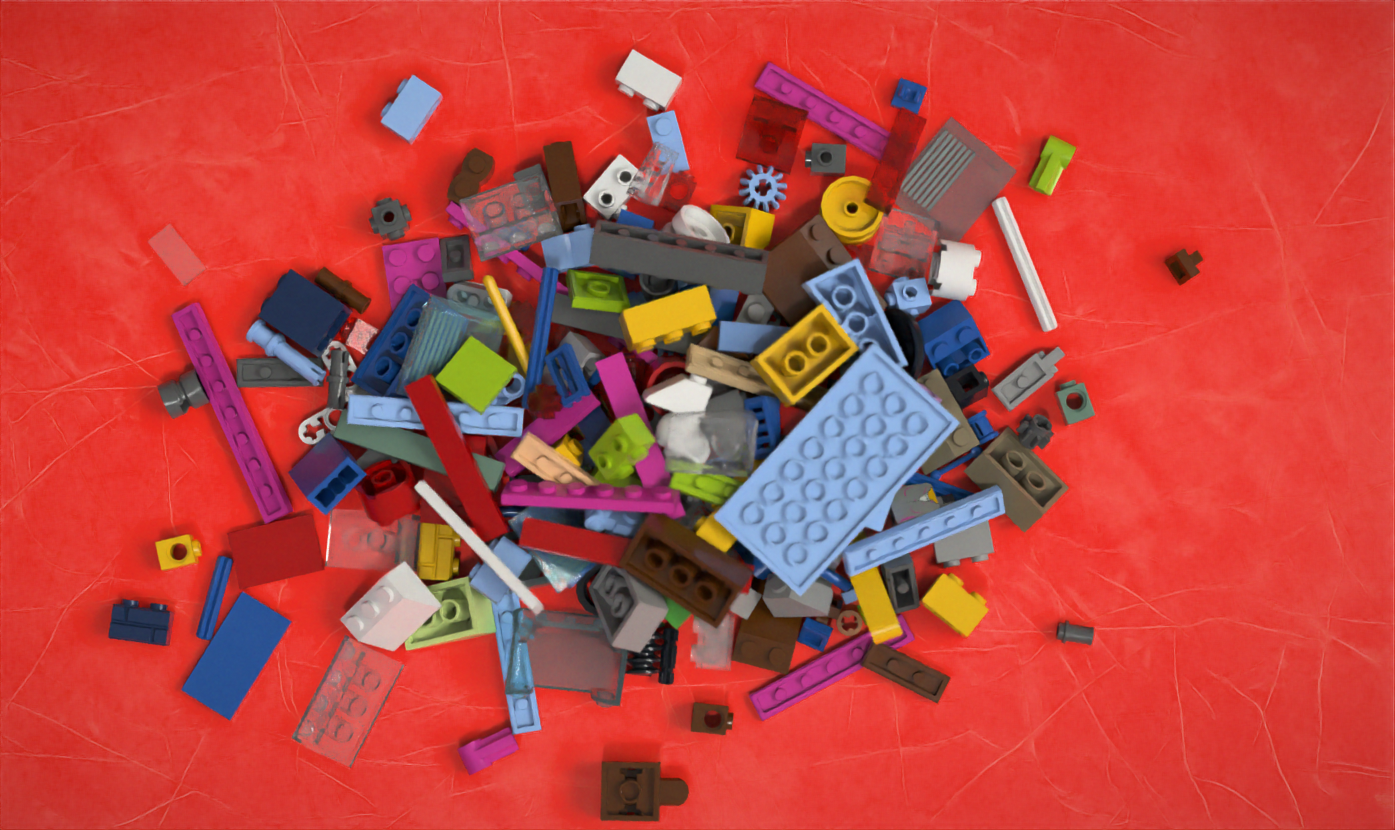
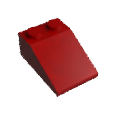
[420,433,487,528]

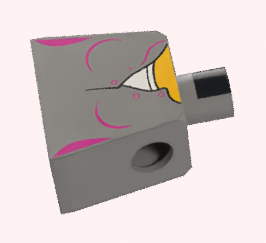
[888,483,955,527]

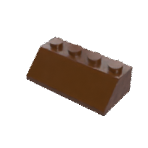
[619,512,754,630]

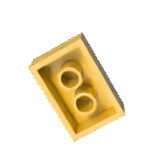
[618,285,717,354]
[749,304,859,408]

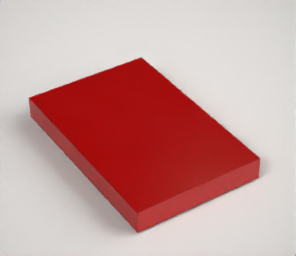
[227,514,325,589]

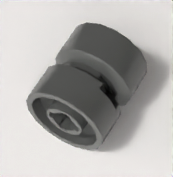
[639,273,679,302]
[157,369,210,419]

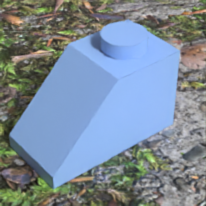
[646,110,690,177]

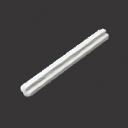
[992,197,1058,332]

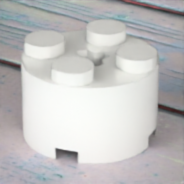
[928,239,981,301]

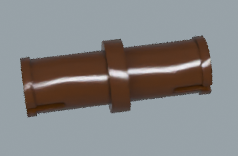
[314,267,372,314]

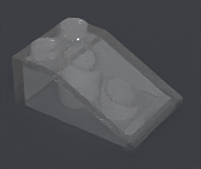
[664,409,758,477]
[325,509,421,574]

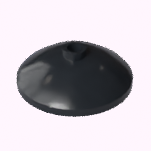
[883,308,925,382]

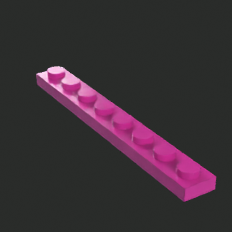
[171,302,294,524]

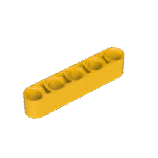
[842,529,903,645]

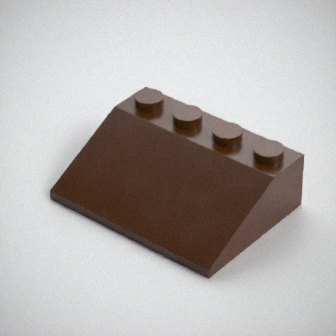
[762,214,888,327]

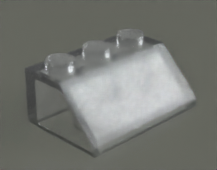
[459,172,563,262]

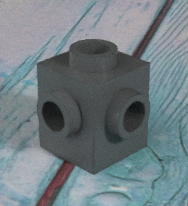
[369,197,412,241]

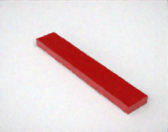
[404,373,510,543]

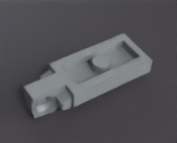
[991,346,1065,412]

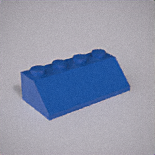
[350,283,467,399]

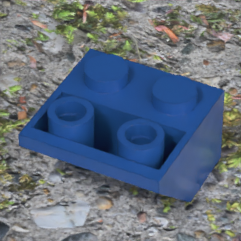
[917,300,990,379]

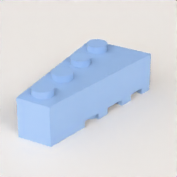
[801,258,908,368]

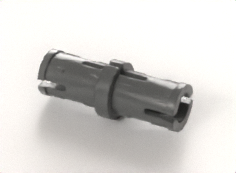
[326,350,350,410]

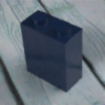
[258,269,353,358]

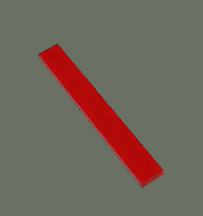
[518,517,755,595]

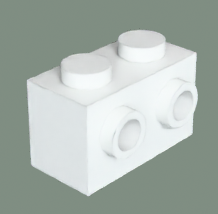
[582,154,647,222]

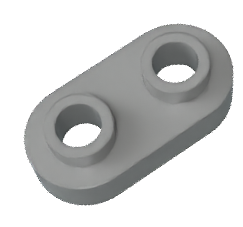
[446,281,503,318]

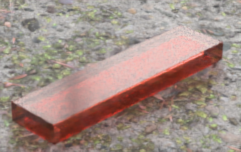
[862,107,927,215]

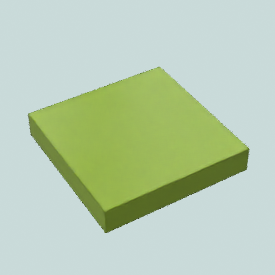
[565,269,630,313]
[435,336,517,415]

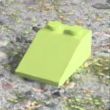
[405,576,497,651]

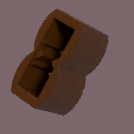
[447,148,495,212]

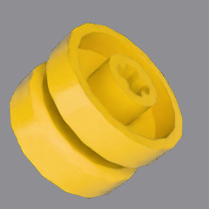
[819,176,884,247]

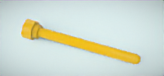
[483,275,554,404]

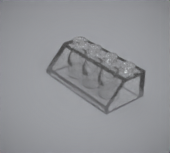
[291,635,405,768]

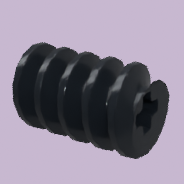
[623,621,665,676]

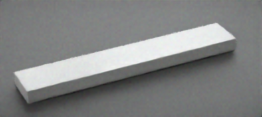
[414,480,544,615]

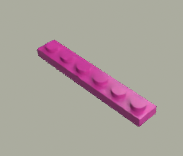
[501,479,680,514]

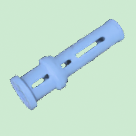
[246,319,327,386]

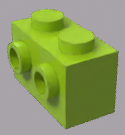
[588,413,656,480]

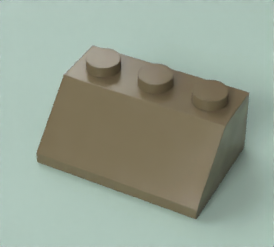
[916,369,980,475]
[964,427,1069,533]

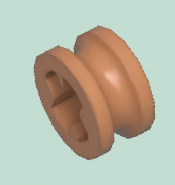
[836,610,862,636]

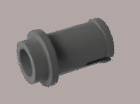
[1056,620,1094,646]

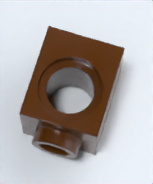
[691,702,734,735]

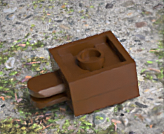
[601,761,689,822]

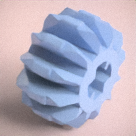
[739,165,787,213]

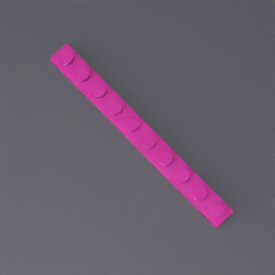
[445,201,659,368]

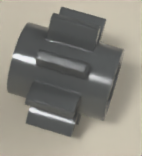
[1016,414,1054,449]

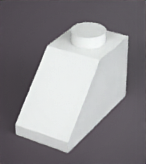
[642,373,712,421]

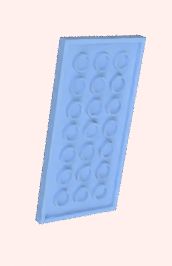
[713,343,960,596]

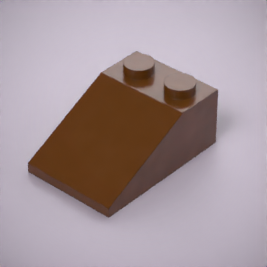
[732,576,802,675]

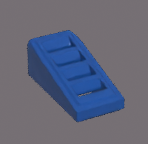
[744,396,781,460]

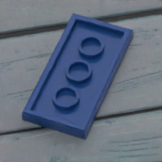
[181,591,292,720]

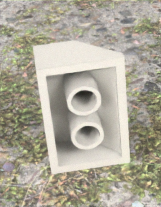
[340,561,442,651]

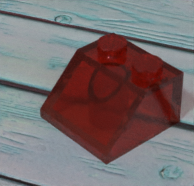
[735,94,809,175]

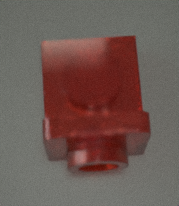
[339,317,381,356]

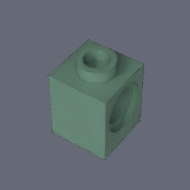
[1054,380,1096,426]

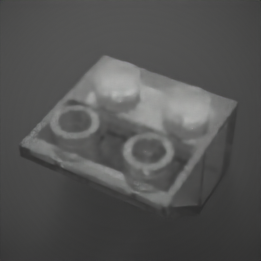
[867,206,941,280]
[690,612,735,671]

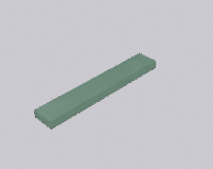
[333,409,506,492]

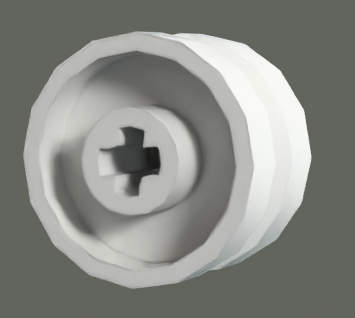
[660,204,730,244]

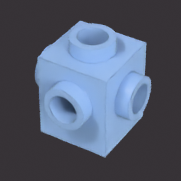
[884,276,932,318]

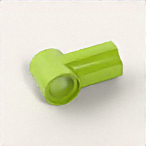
[1028,135,1077,196]

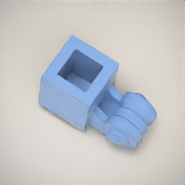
[585,509,645,539]

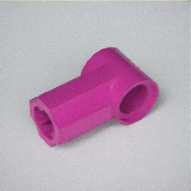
[457,727,519,776]

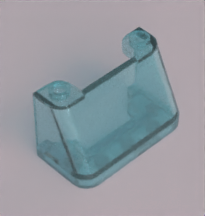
[504,608,628,707]

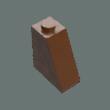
[543,141,588,233]

